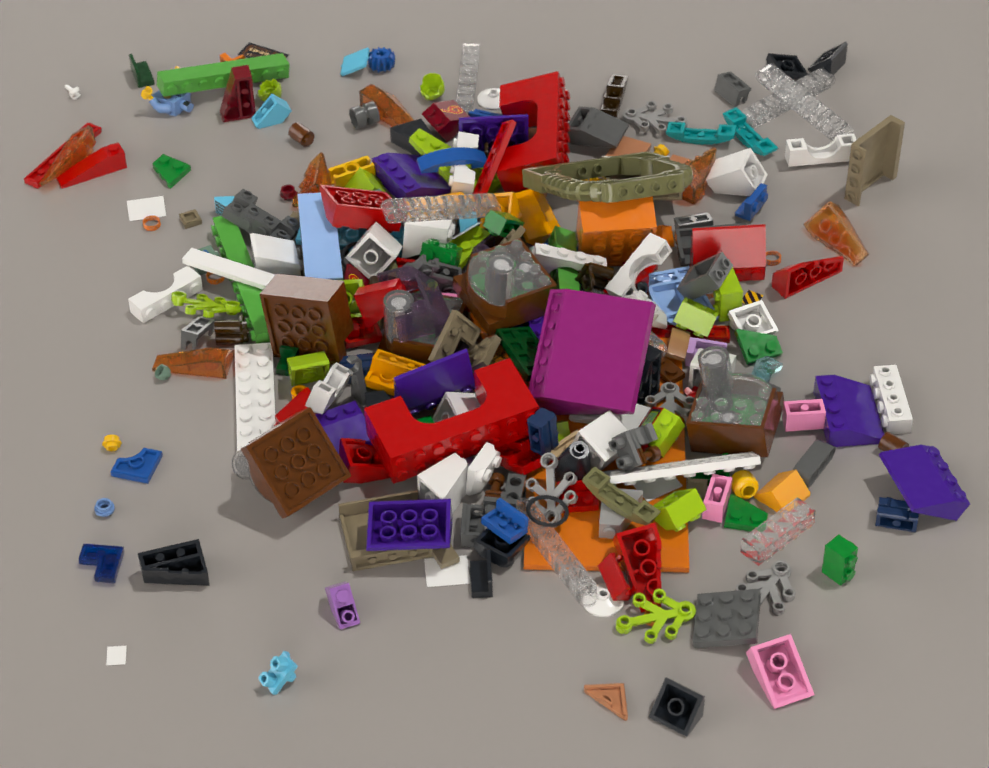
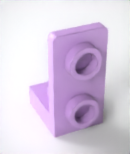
[685,337,727,367]

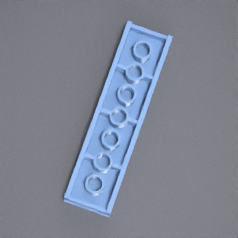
[298,193,343,280]

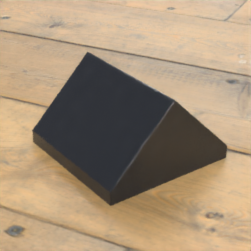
[808,42,848,79]
[649,677,705,737]

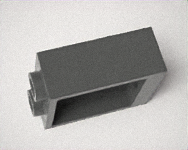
[677,252,733,300]

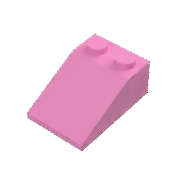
[746,634,814,709]

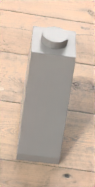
[599,489,643,539]

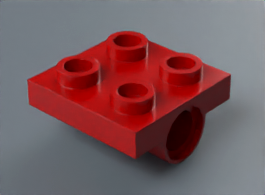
[344,317,382,349]

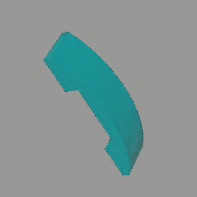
[723,107,778,156]
[666,122,737,145]

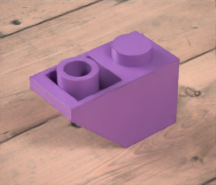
[325,582,360,630]

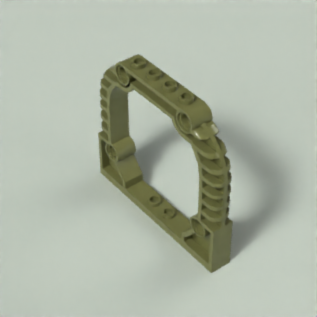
[522,151,693,203]

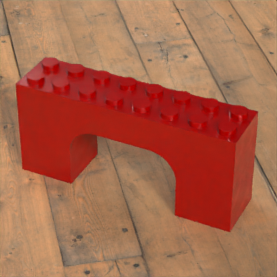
[496,71,571,193]
[364,358,539,484]

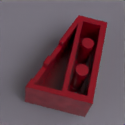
[220,65,256,122]

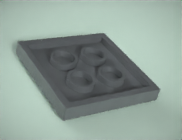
[693,589,761,648]

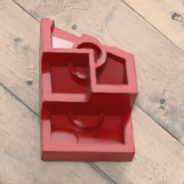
[495,436,552,475]

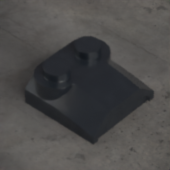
[766,53,809,85]
[473,528,531,567]

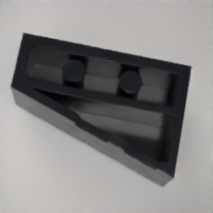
[636,344,662,406]
[138,539,210,586]

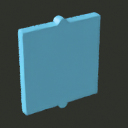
[340,47,370,76]

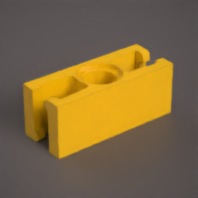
[328,155,376,187]

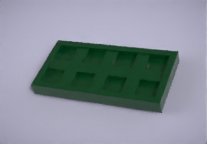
[495,327,539,382]

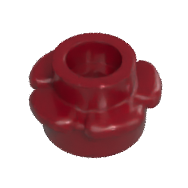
[280,184,297,200]

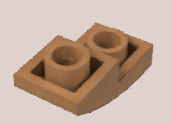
[666,327,690,362]

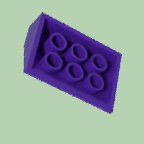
[459,114,528,152]
[372,153,451,204]
[394,349,475,417]
[813,375,884,447]
[315,401,373,454]
[879,444,970,521]
[366,499,453,551]

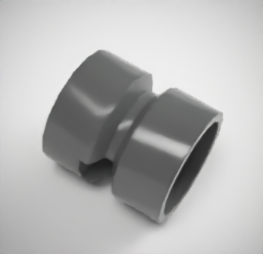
[349,101,380,129]

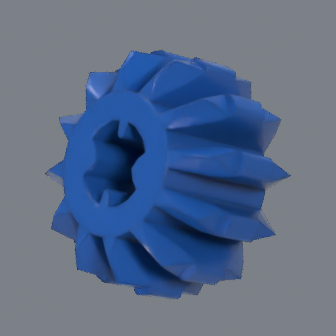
[368,47,395,73]

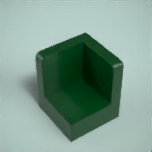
[276,345,299,376]

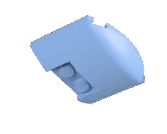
[648,266,719,328]

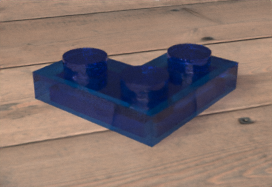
[79,544,124,583]

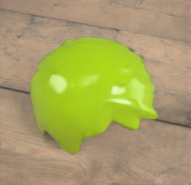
[420,73,445,101]
[257,78,282,102]

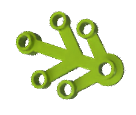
[171,291,242,318]
[615,589,696,644]

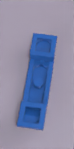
[417,147,487,174]

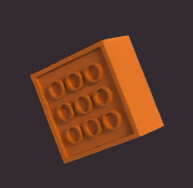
[576,196,657,267]

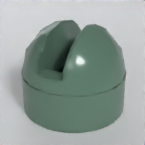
[155,364,171,381]

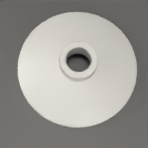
[477,88,500,110]
[582,583,624,617]

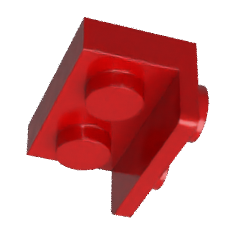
[556,480,599,513]

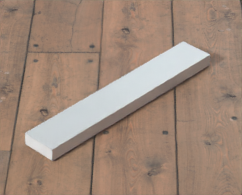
[182,248,275,289]

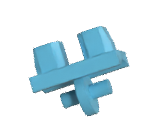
[258,651,298,695]

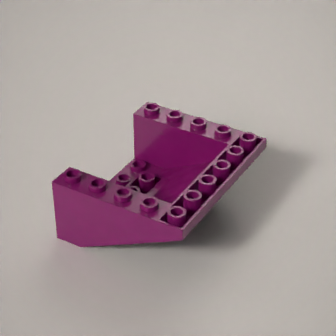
[529,289,656,415]

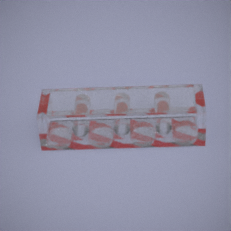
[740,497,816,566]

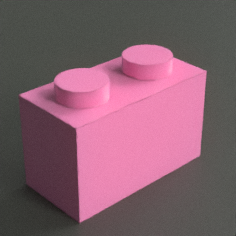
[782,399,826,432]
[702,474,732,523]

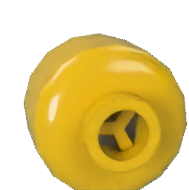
[731,470,759,499]

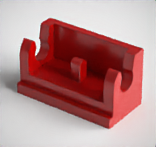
[598,553,637,601]

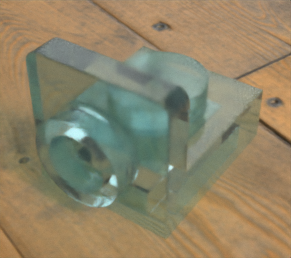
[751,356,783,383]

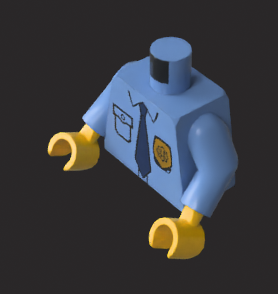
[141,66,194,116]

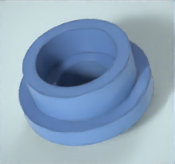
[94,498,115,517]

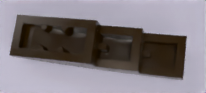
[601,74,628,118]

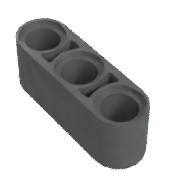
[793,439,836,487]

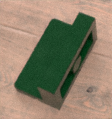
[129,54,155,88]

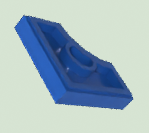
[111,448,163,484]

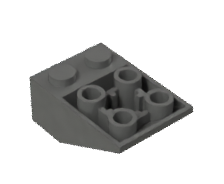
[568,106,629,148]

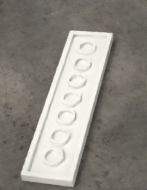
[235,342,276,457]
[603,452,761,486]

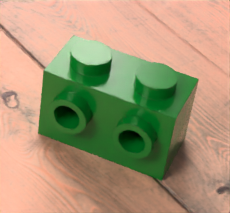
[483,210,525,238]
[420,238,463,267]
[822,534,858,586]

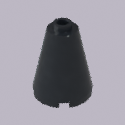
[555,441,591,483]

